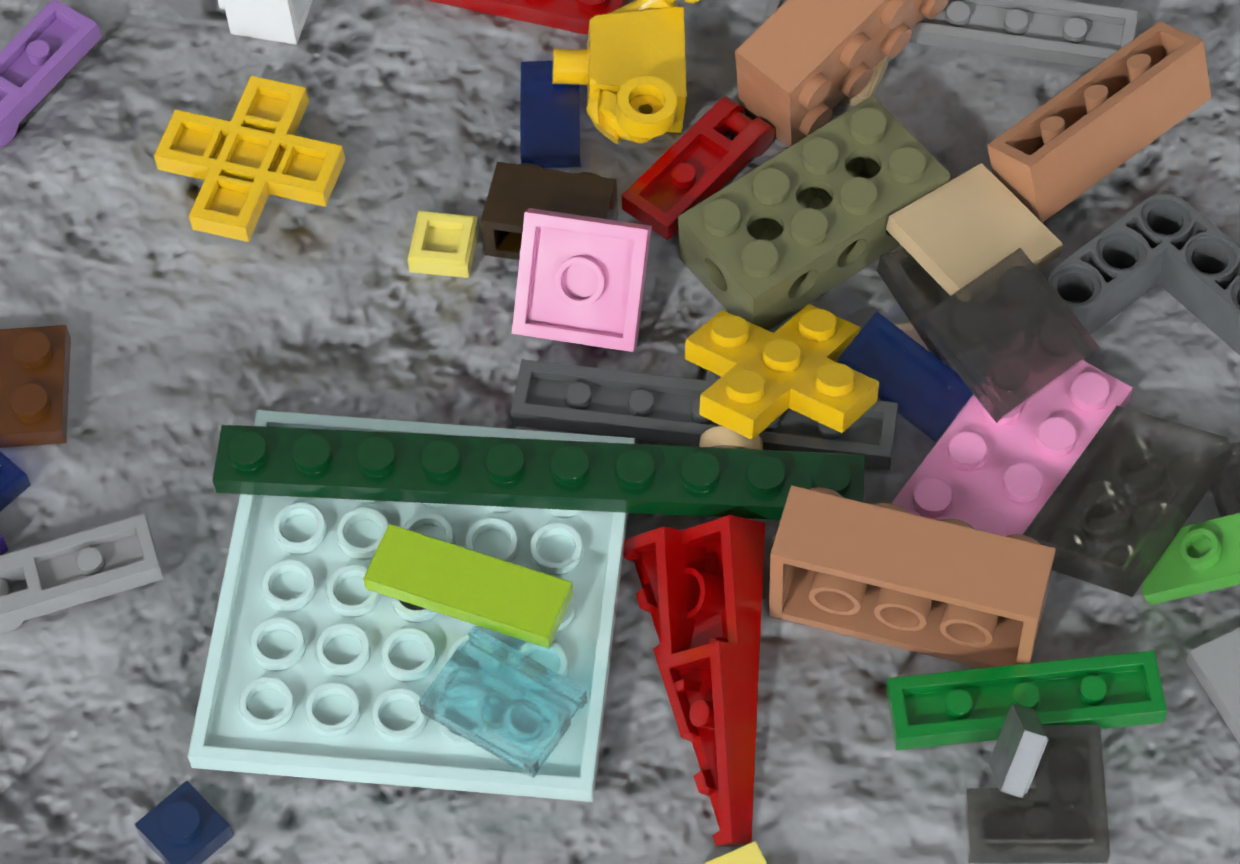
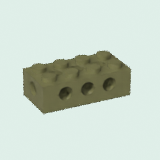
[678,95,950,330]

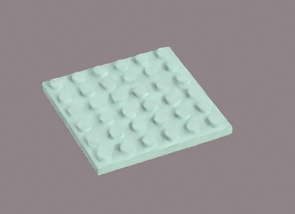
[188,410,635,802]

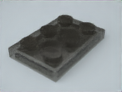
[1022,406,1233,597]

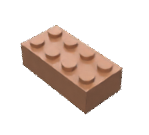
[735,0,949,148]
[769,485,1056,668]

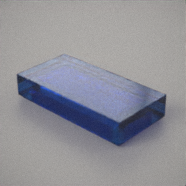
[520,61,581,168]
[837,311,977,442]

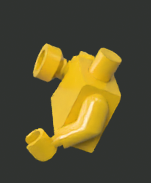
[552,0,700,144]

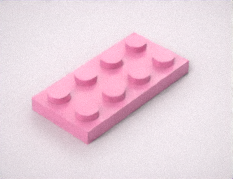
[891,328,1133,537]

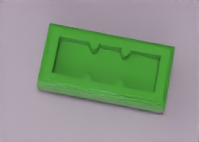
[1136,513,1240,605]

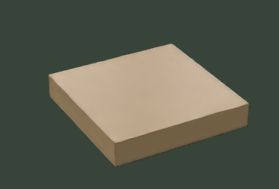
[886,163,1063,312]

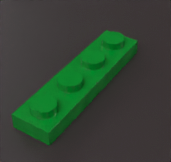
[886,650,1167,750]

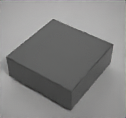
[988,703,1049,798]

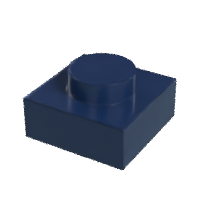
[134,781,234,864]

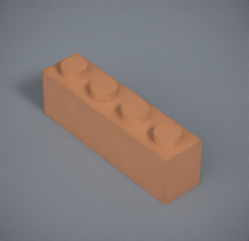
[987,21,1211,223]

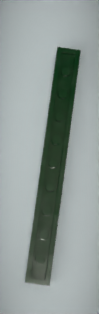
[212,425,865,520]

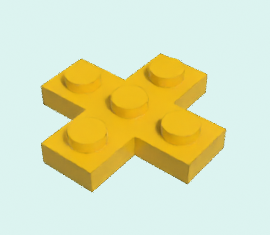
[154,76,345,242]
[685,304,879,440]

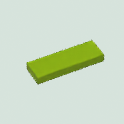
[363,524,574,649]

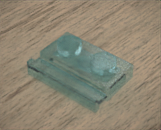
[419,626,587,778]

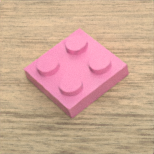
[512,208,652,352]

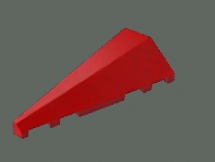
[623,515,765,847]

